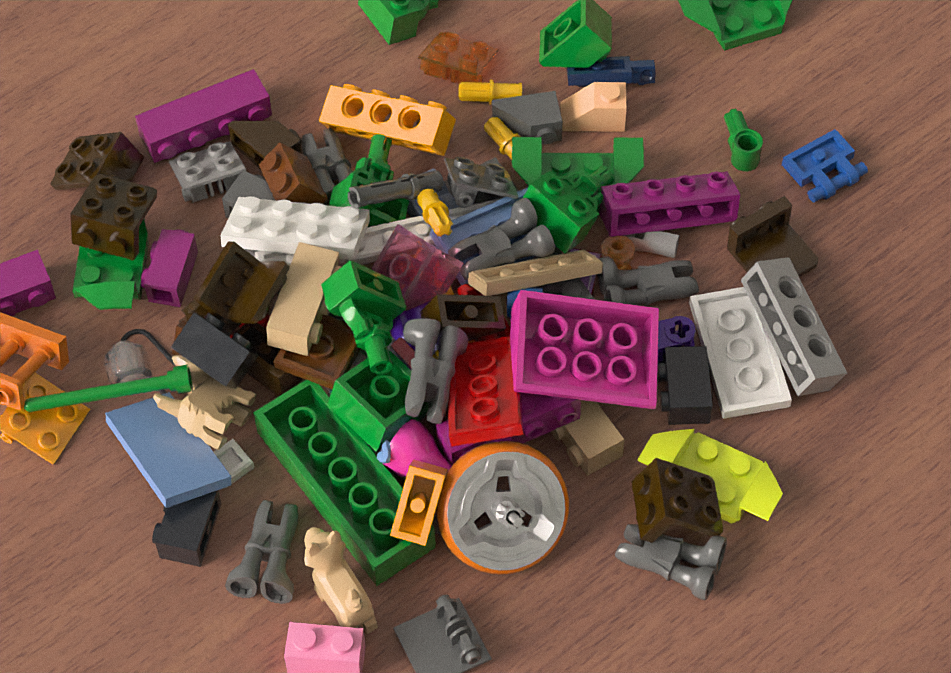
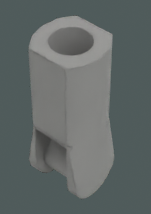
[616,231,680,258]

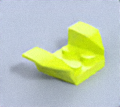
[638,429,783,524]

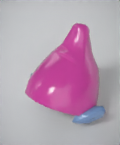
[377,419,452,478]

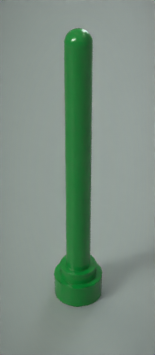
[24,364,193,412]

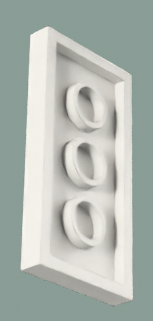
[220,197,370,260]
[689,287,792,419]

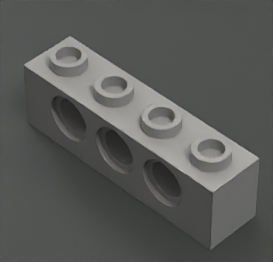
[741,257,847,396]

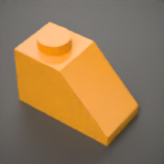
[390,459,448,546]

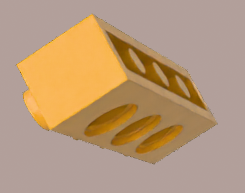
[319,84,456,156]

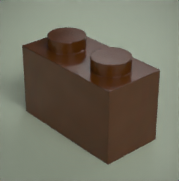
[259,142,328,204]

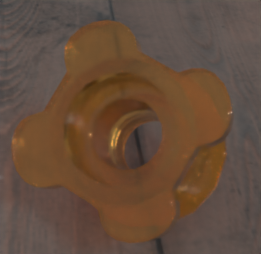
[601,235,635,270]

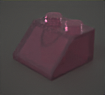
[371,224,464,311]

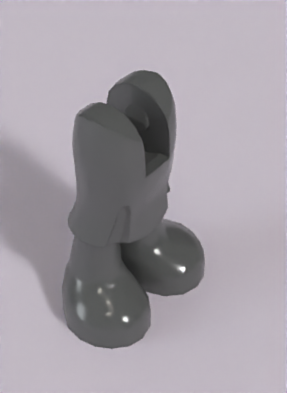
[301,128,353,206]
[448,198,555,280]
[598,257,699,306]
[403,319,469,424]
[225,500,299,604]
[615,524,727,601]

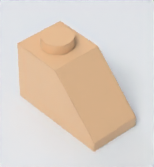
[561,82,627,132]

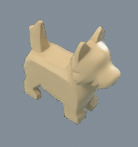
[153,355,256,450]
[304,527,378,634]

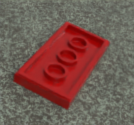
[448,336,524,447]

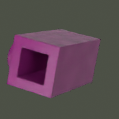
[141,229,198,307]

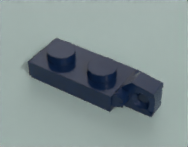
[567,56,656,87]

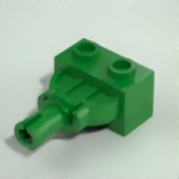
[358,0,439,45]
[329,134,409,227]
[523,166,615,253]
[321,260,406,375]

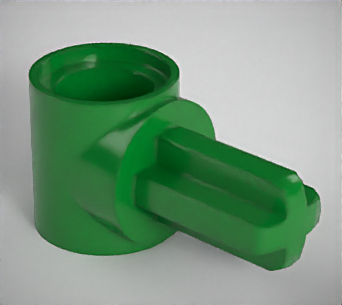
[724,108,763,172]

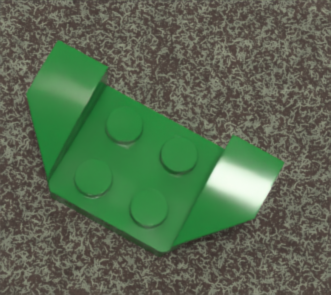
[678,0,793,51]
[512,137,644,213]
[72,218,149,310]

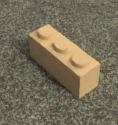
[266,242,341,356]

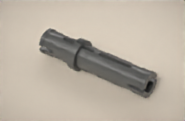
[348,170,444,208]

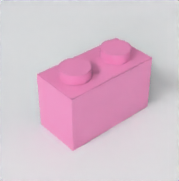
[284,622,366,673]

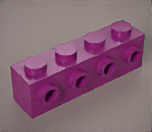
[135,69,272,163]
[599,171,741,237]
[436,392,581,466]

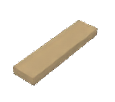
[468,250,603,296]

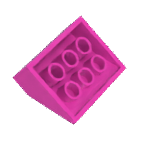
[510,290,659,409]

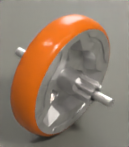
[436,441,569,574]

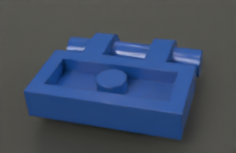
[782,129,868,203]

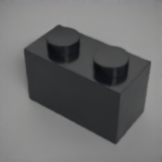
[171,312,259,389]
[657,346,713,425]
[152,490,222,567]

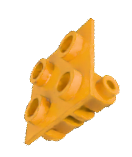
[0,373,90,465]

